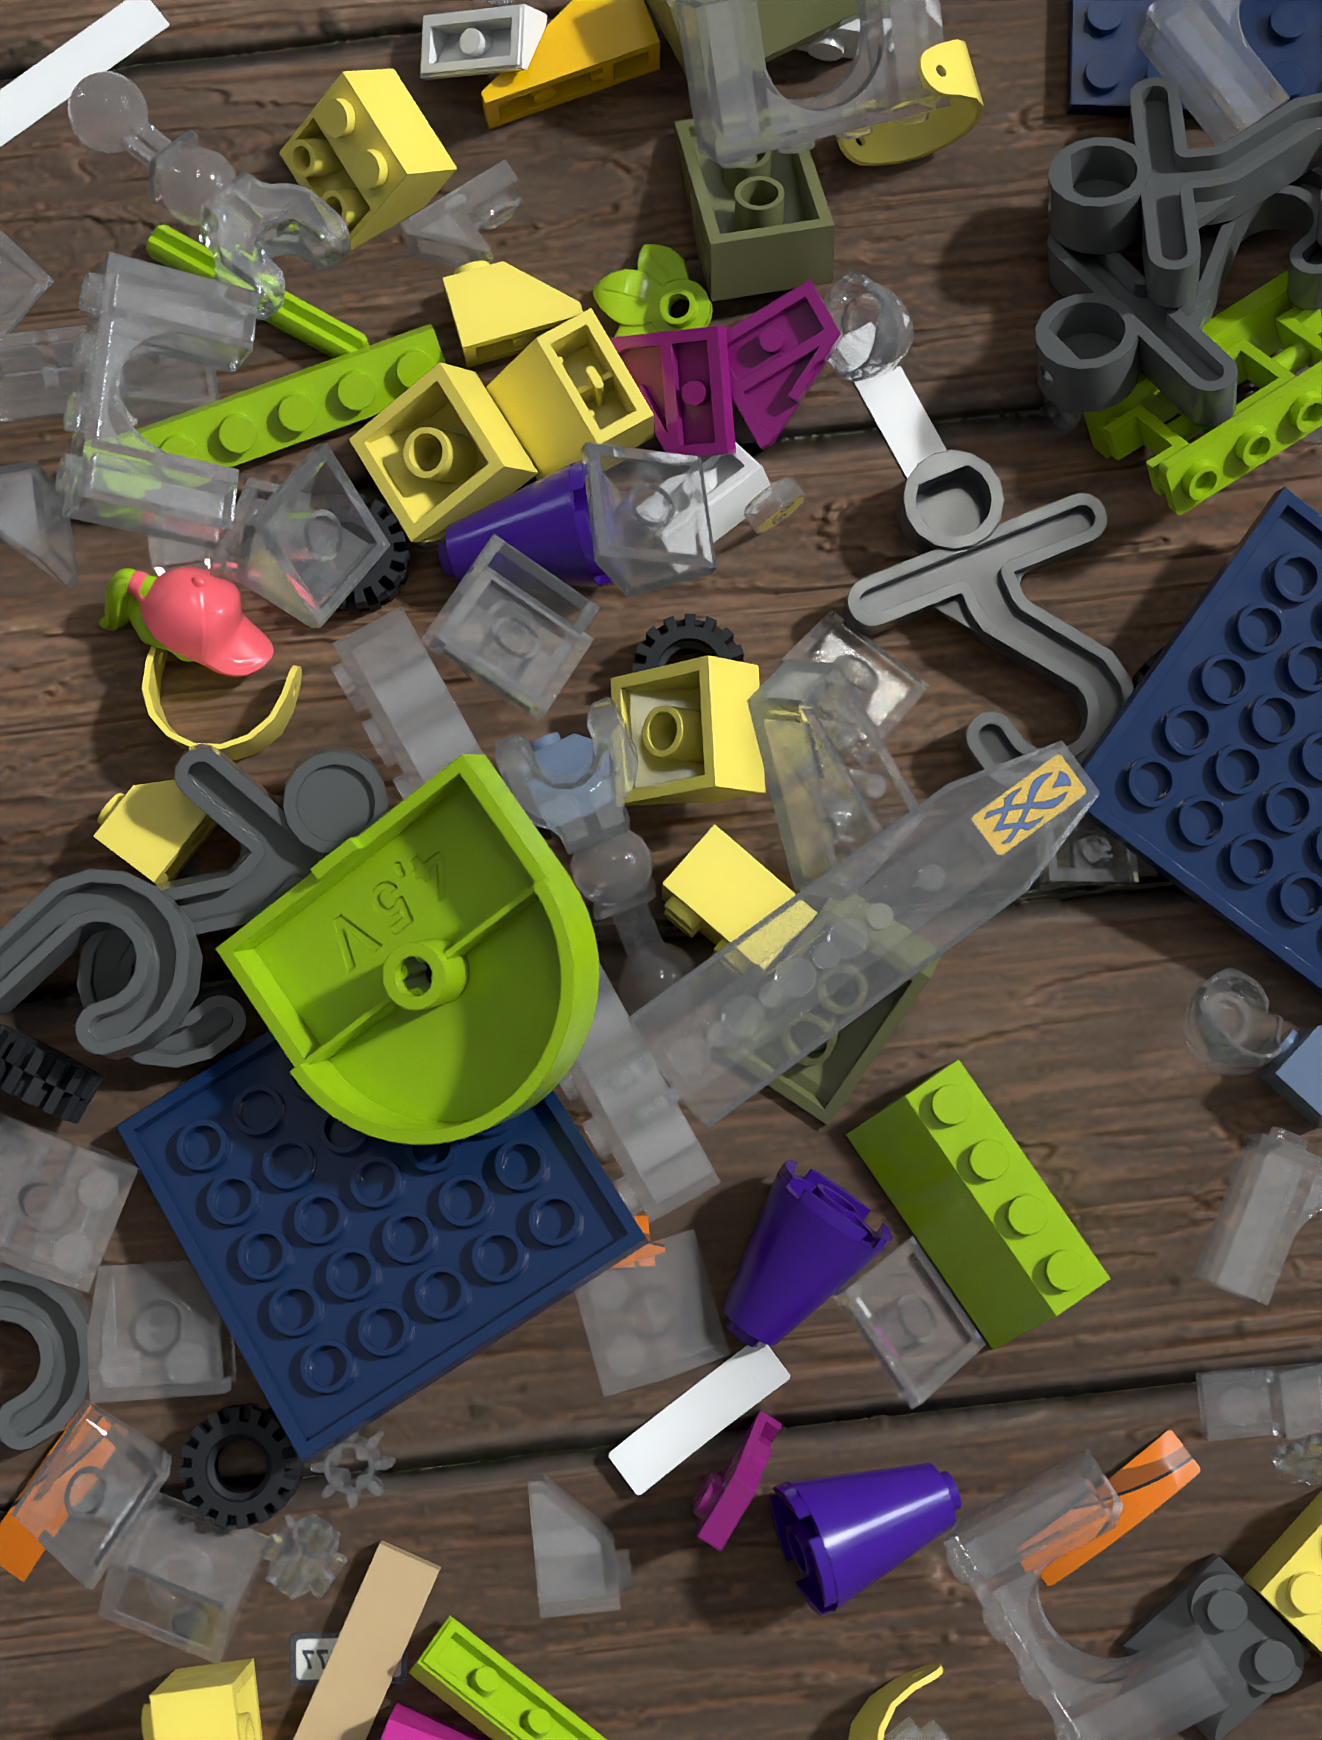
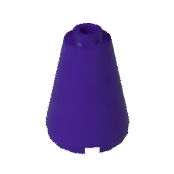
[438,460,619,587]
[723,1160,893,1348]
[770,1463,961,1616]

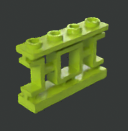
[1083,271,1322,515]

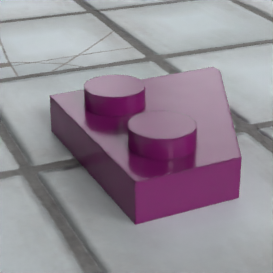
[726,279,843,451]
[609,326,736,459]
[691,1410,782,1551]

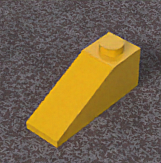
[481,0,660,129]

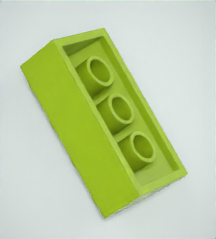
[845,1059,1111,1350]

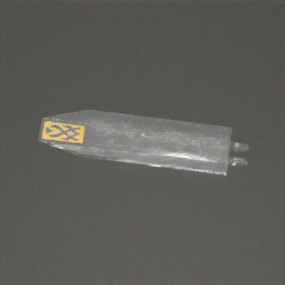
[603,741,1100,1130]

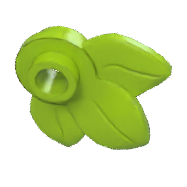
[593,244,713,337]

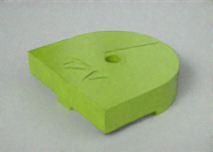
[216,754,599,1144]

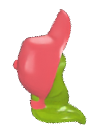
[99,566,274,678]

